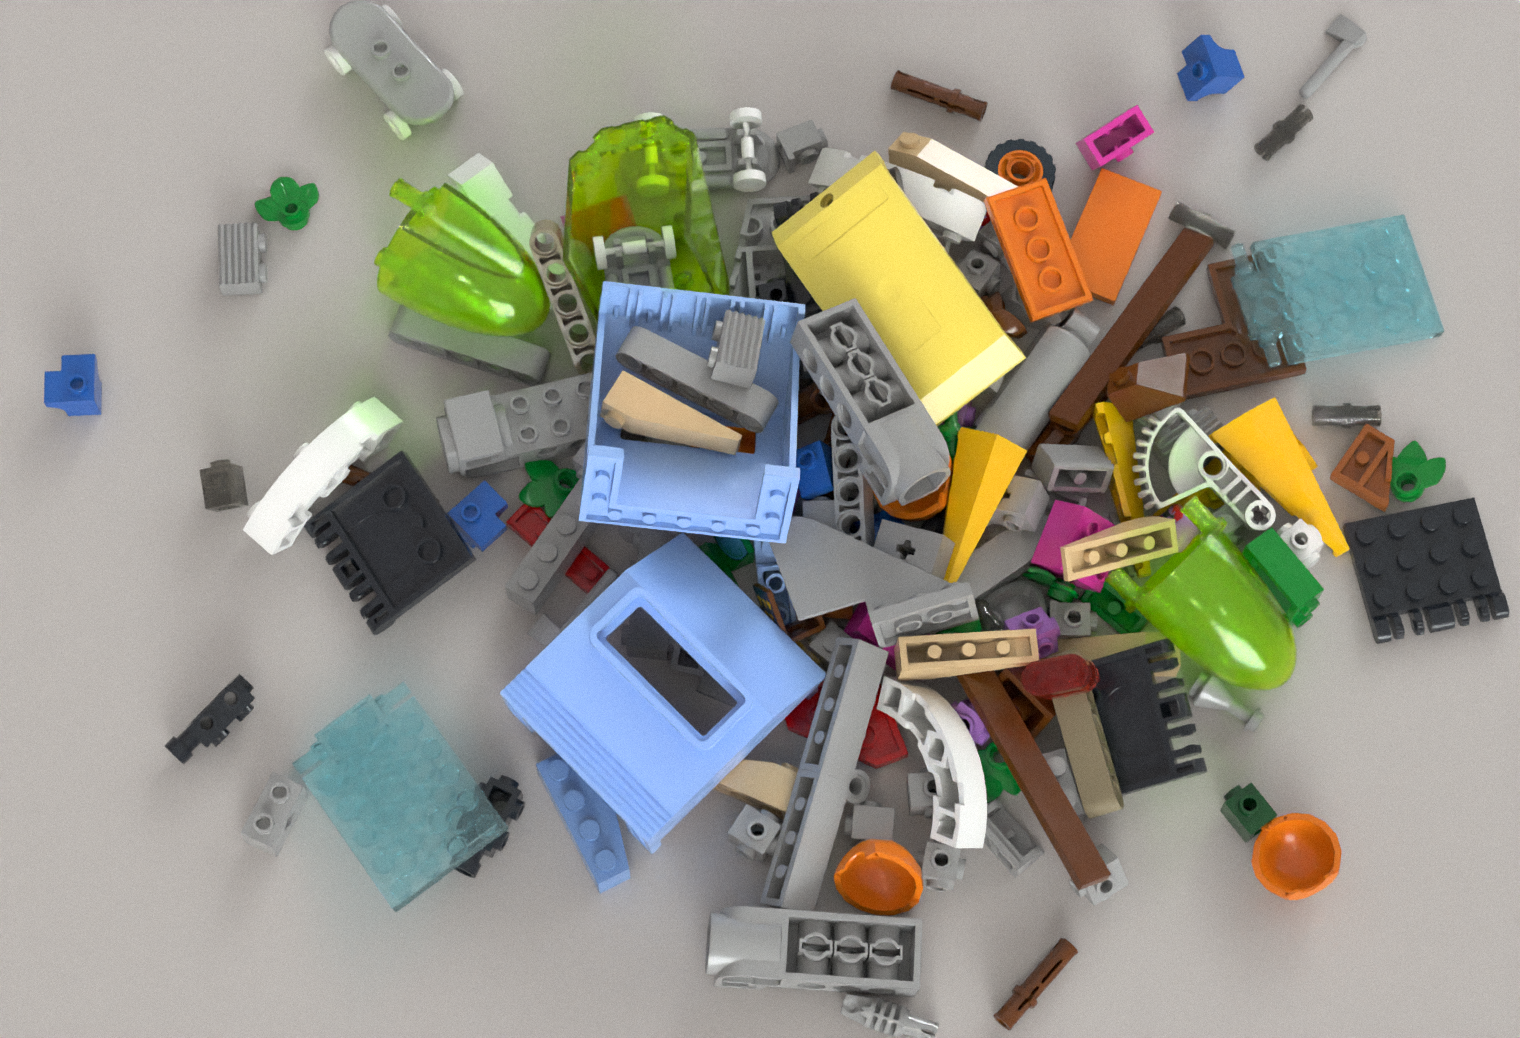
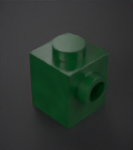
[1220,782,1277,843]

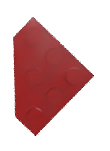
[784,679,909,769]

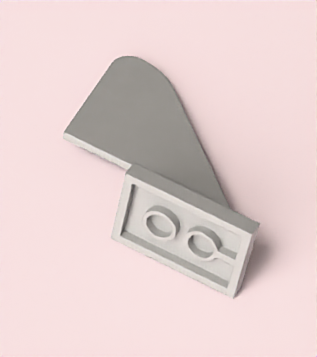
[769,517,979,649]

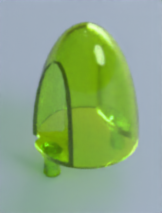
[374,178,551,337]
[1105,496,1297,691]

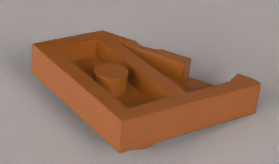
[1330,423,1395,512]

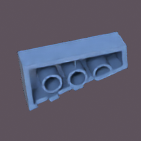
[536,754,631,894]

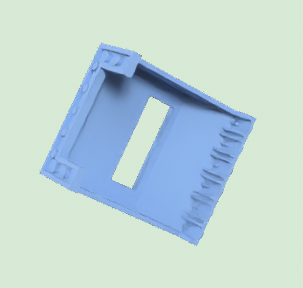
[579,281,805,544]
[500,532,826,854]

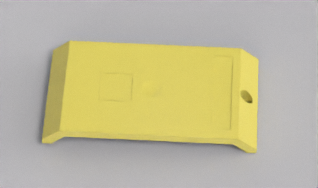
[771,151,1026,426]

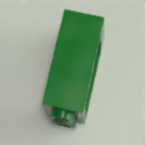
[1233,527,1324,631]

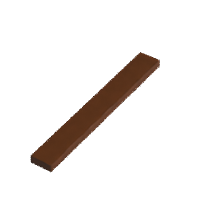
[1048,227,1214,432]
[956,670,1111,891]

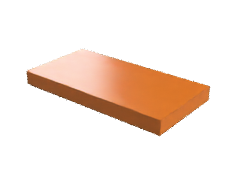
[1071,168,1162,306]
[983,178,1094,323]

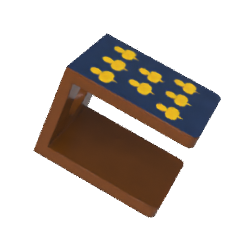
[752,583,826,642]

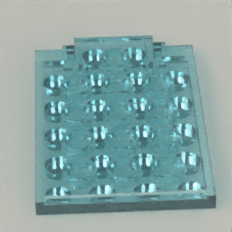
[1231,215,1444,367]
[292,681,509,913]

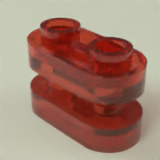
[1021,654,1099,700]

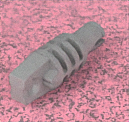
[841,993,939,1038]

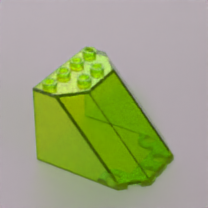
[562,115,730,322]

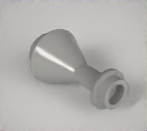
[1188,671,1265,732]

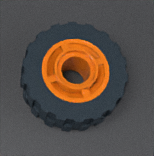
[985,139,1056,192]

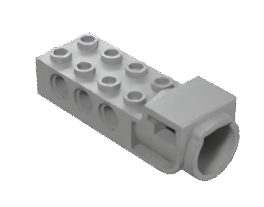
[790,298,951,506]
[436,372,646,478]
[705,906,923,997]

